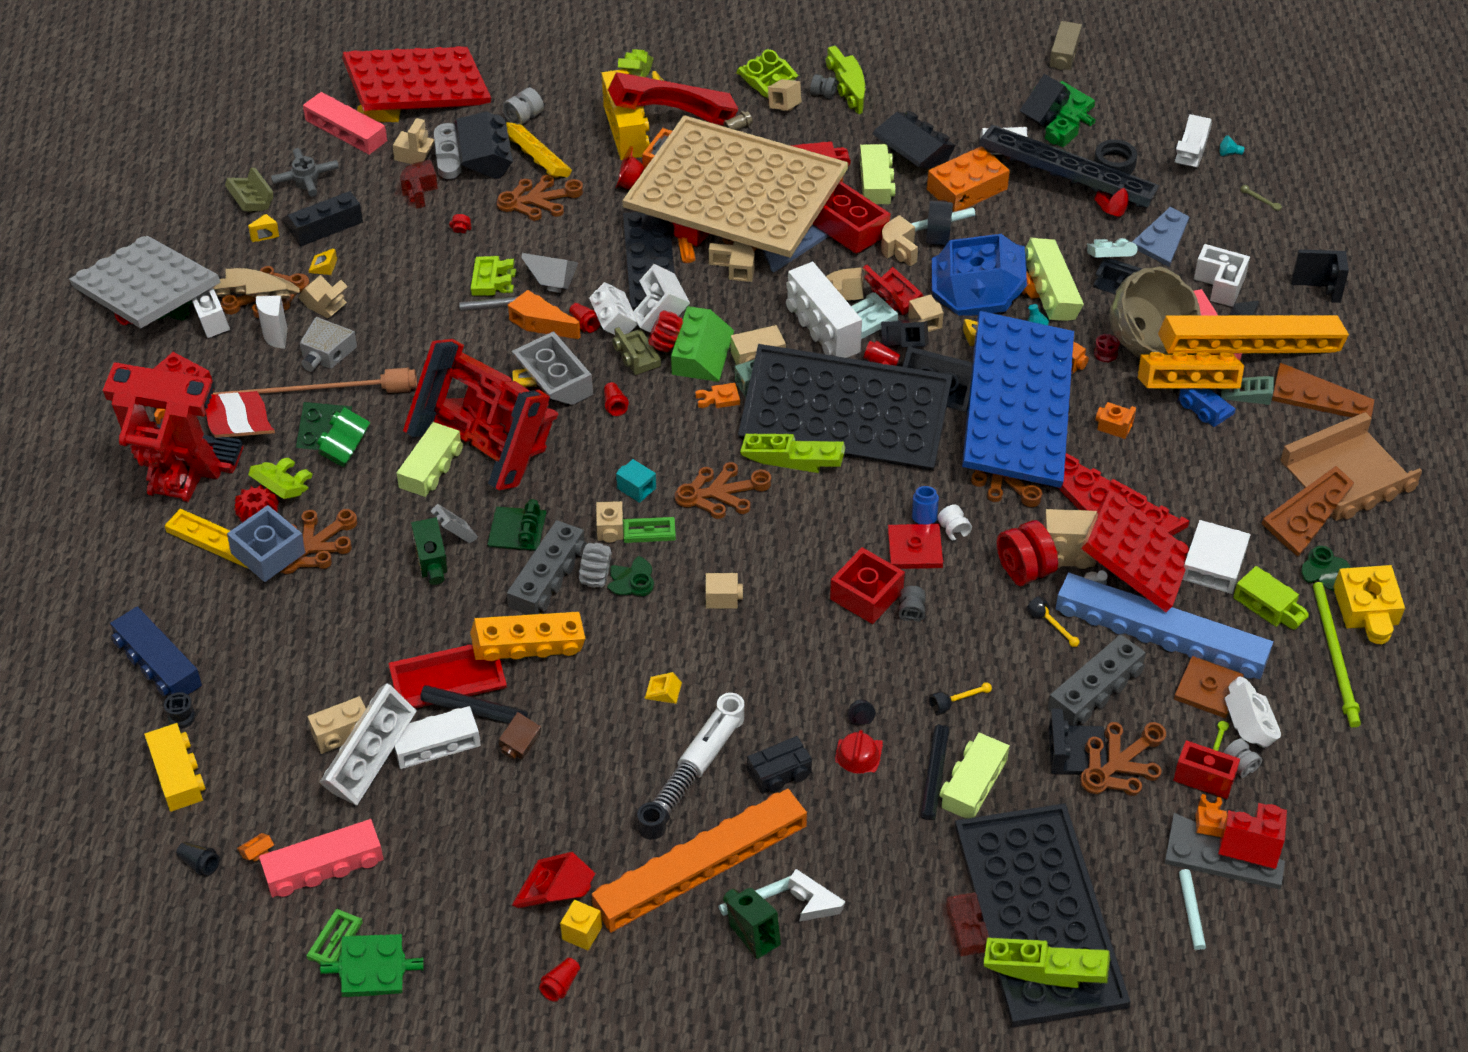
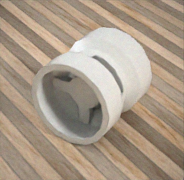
[938,505,972,540]

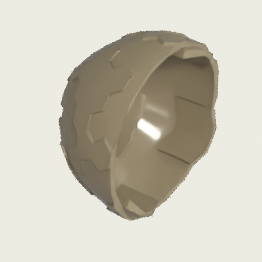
[1109,266,1201,358]

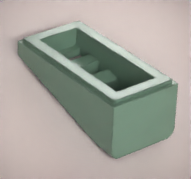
[1221,376,1274,405]

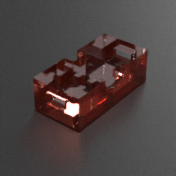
[946,892,989,956]

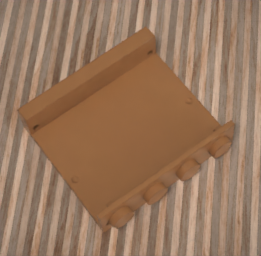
[1281,412,1422,521]

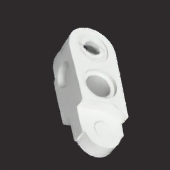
[1225,676,1281,749]

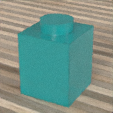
[616,459,656,503]

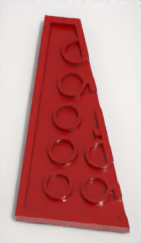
[1057,453,1189,536]

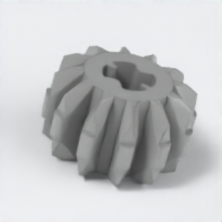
[579,543,612,588]

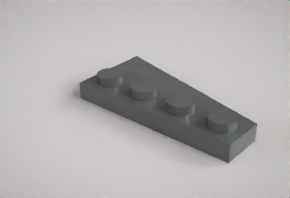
[1165,813,1285,889]

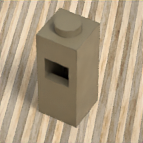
[1050,21,1082,70]

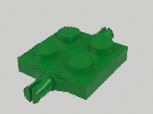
[1033,81,1096,126]
[320,934,423,997]

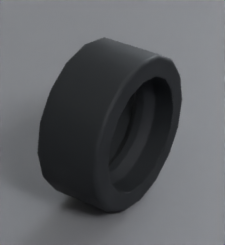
[1094,139,1137,174]

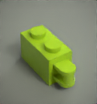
[1233,566,1309,629]

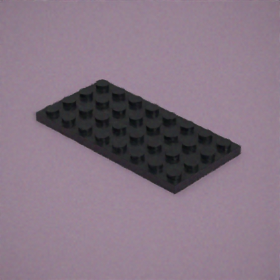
[738,344,952,471]
[954,803,1131,1027]

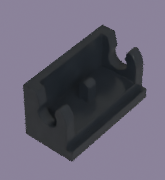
[1093,257,1142,294]

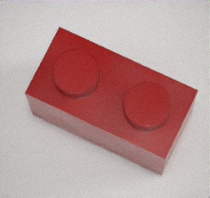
[1173,740,1240,799]

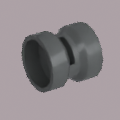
[810,74,837,100]
[899,586,926,621]

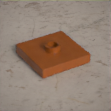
[1174,656,1244,718]

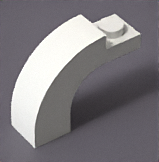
[1175,114,1212,167]

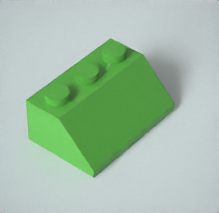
[671,306,734,382]

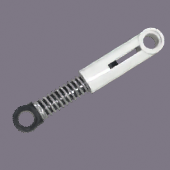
[637,693,744,840]

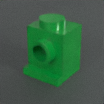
[1045,111,1080,148]

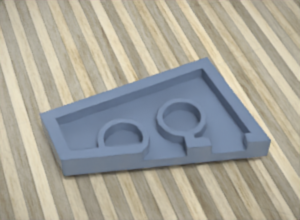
[1132,207,1189,267]

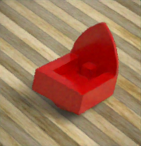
[1094,188,1128,217]

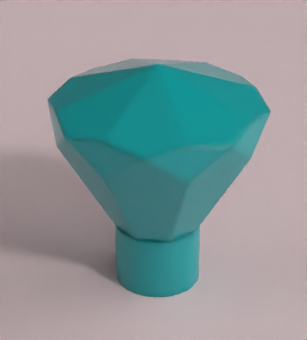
[1219,136,1245,156]
[1027,304,1049,325]

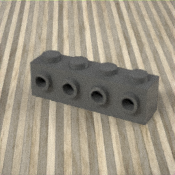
[507,520,587,615]
[1048,634,1146,726]

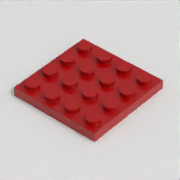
[1081,490,1190,612]

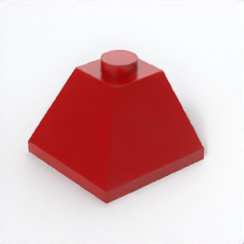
[512,852,596,908]

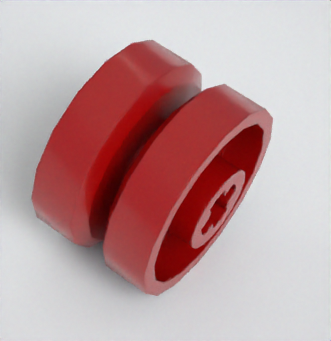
[996,520,1058,586]

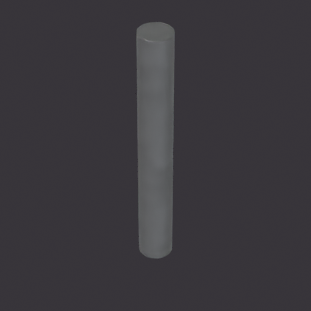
[459,296,519,312]

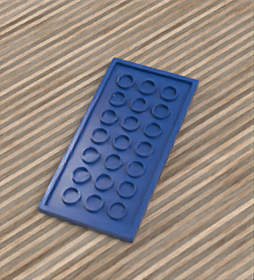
[962,311,1074,488]

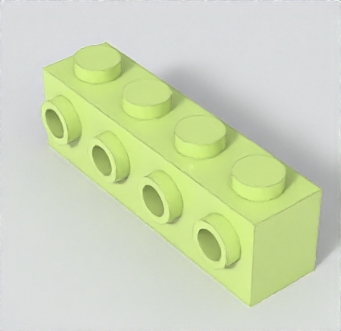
[1025,238,1084,321]

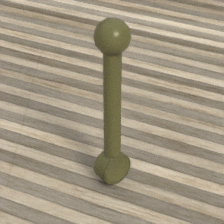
[1240,185,1282,211]

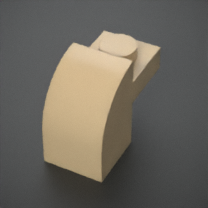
[393,118,434,165]
[881,215,918,266]
[709,241,754,282]
[826,268,864,300]
[298,275,348,318]

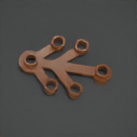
[497,175,583,221]
[221,266,310,318]
[675,462,771,519]
[971,470,1042,507]
[280,509,357,574]
[1080,722,1166,796]

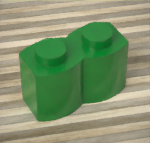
[317,407,371,467]

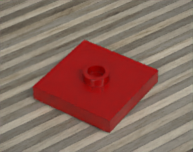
[888,524,943,569]

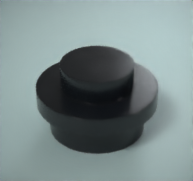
[848,699,876,725]

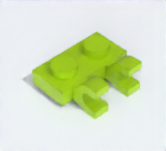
[471,256,516,296]
[248,458,313,499]

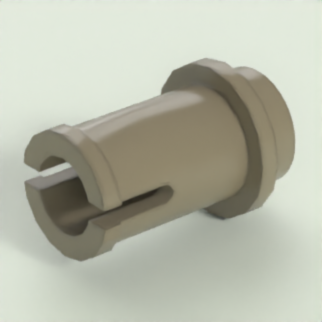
[723,111,753,130]

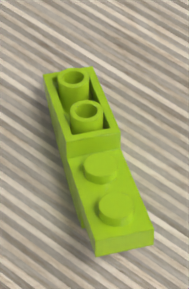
[826,46,865,114]
[618,49,653,77]
[740,434,846,473]
[984,938,1110,988]

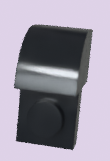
[926,200,953,245]
[881,319,929,347]

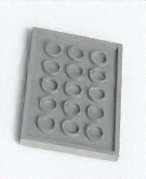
[69,236,221,328]

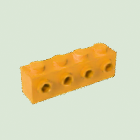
[1138,352,1244,388]
[470,612,585,661]

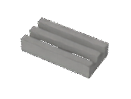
[431,504,478,543]

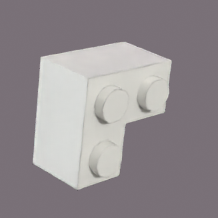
[1194,244,1250,307]
[633,264,690,332]

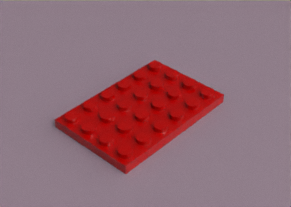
[342,46,491,111]

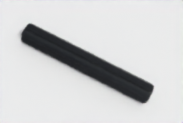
[420,685,528,723]
[921,724,949,820]

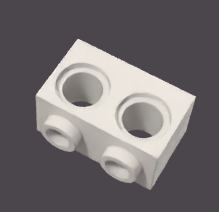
[589,282,638,335]

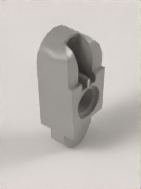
[434,123,462,179]

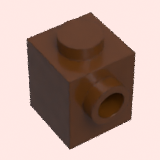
[499,712,541,760]

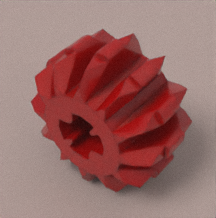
[648,310,683,352]
[234,484,279,523]

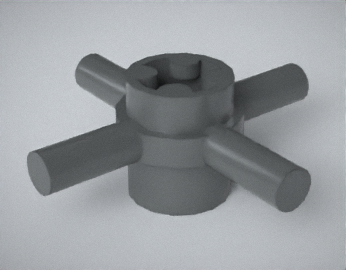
[271,148,339,197]

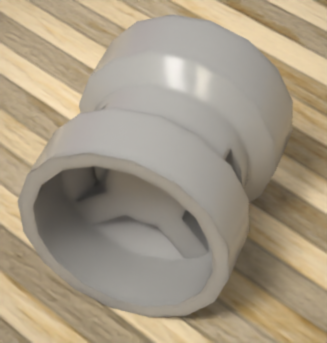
[1223,738,1262,778]

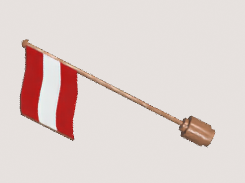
[205,367,417,438]

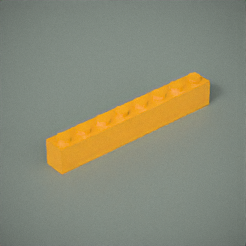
[1158,315,1349,354]

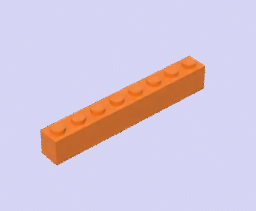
[591,789,807,933]

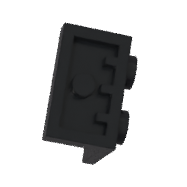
[1291,249,1349,303]
[1048,709,1107,774]

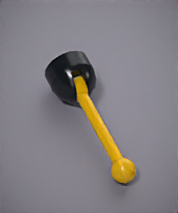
[1026,595,1080,647]
[929,682,992,715]

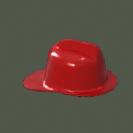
[615,146,644,190]
[835,730,883,773]

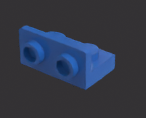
[1178,388,1235,427]

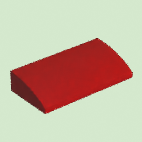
[388,644,507,708]

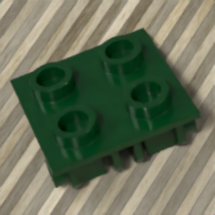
[296,402,352,450]
[487,499,547,551]

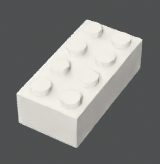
[786,262,862,358]

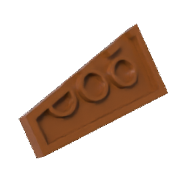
[1272,363,1374,418]
[1261,466,1354,557]

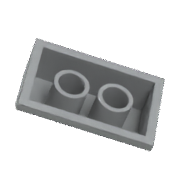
[512,331,593,405]

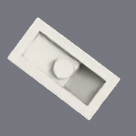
[788,869,845,921]

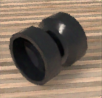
[164,692,196,729]

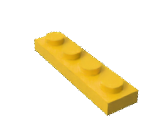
[506,122,572,178]
[164,509,249,569]

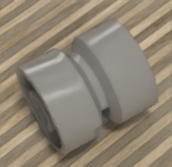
[502,88,544,125]

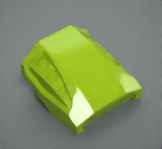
[736,49,799,98]

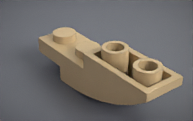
[213,268,300,298]

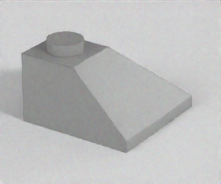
[522,253,578,293]

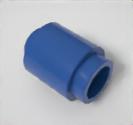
[912,486,939,524]

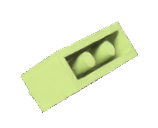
[860,144,895,204]
[397,422,463,497]
[940,733,1010,819]

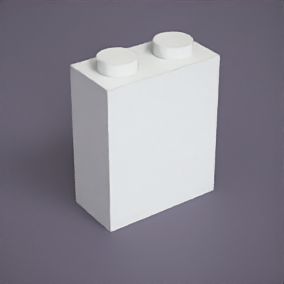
[1182,520,1250,594]

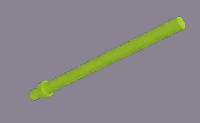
[1313,582,1361,727]

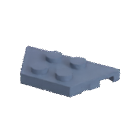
[762,224,829,272]

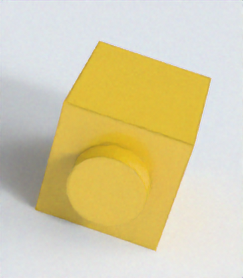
[560,900,602,951]

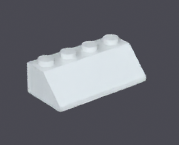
[319,683,417,805]

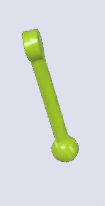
[1213,721,1229,751]

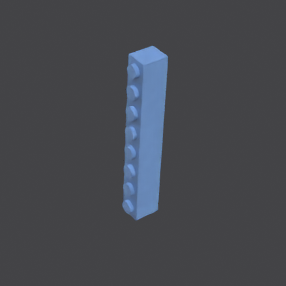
[1056,573,1274,679]

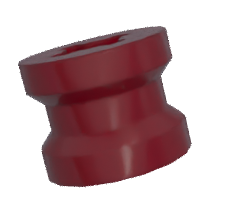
[1094,334,1120,362]

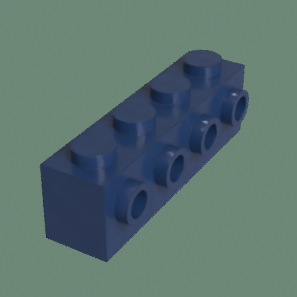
[110,606,202,697]

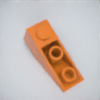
[508,290,580,339]

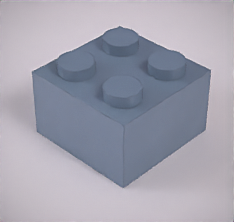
[227,505,305,582]

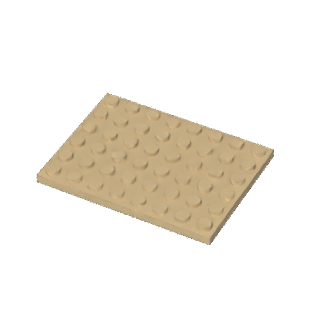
[623,115,848,258]

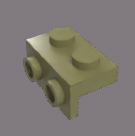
[225,168,273,212]
[612,327,661,375]

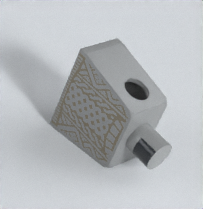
[300,317,357,372]

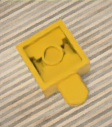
[1333,565,1405,644]

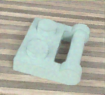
[1087,238,1137,257]
[851,292,898,339]

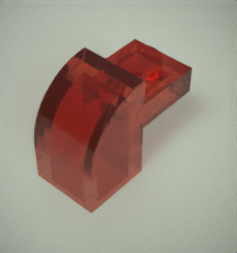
[400,160,438,209]

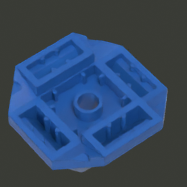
[932,234,1027,316]

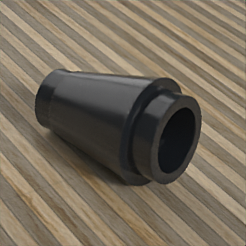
[176,842,220,875]

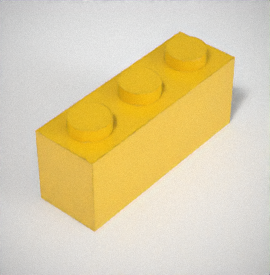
[145,723,206,812]

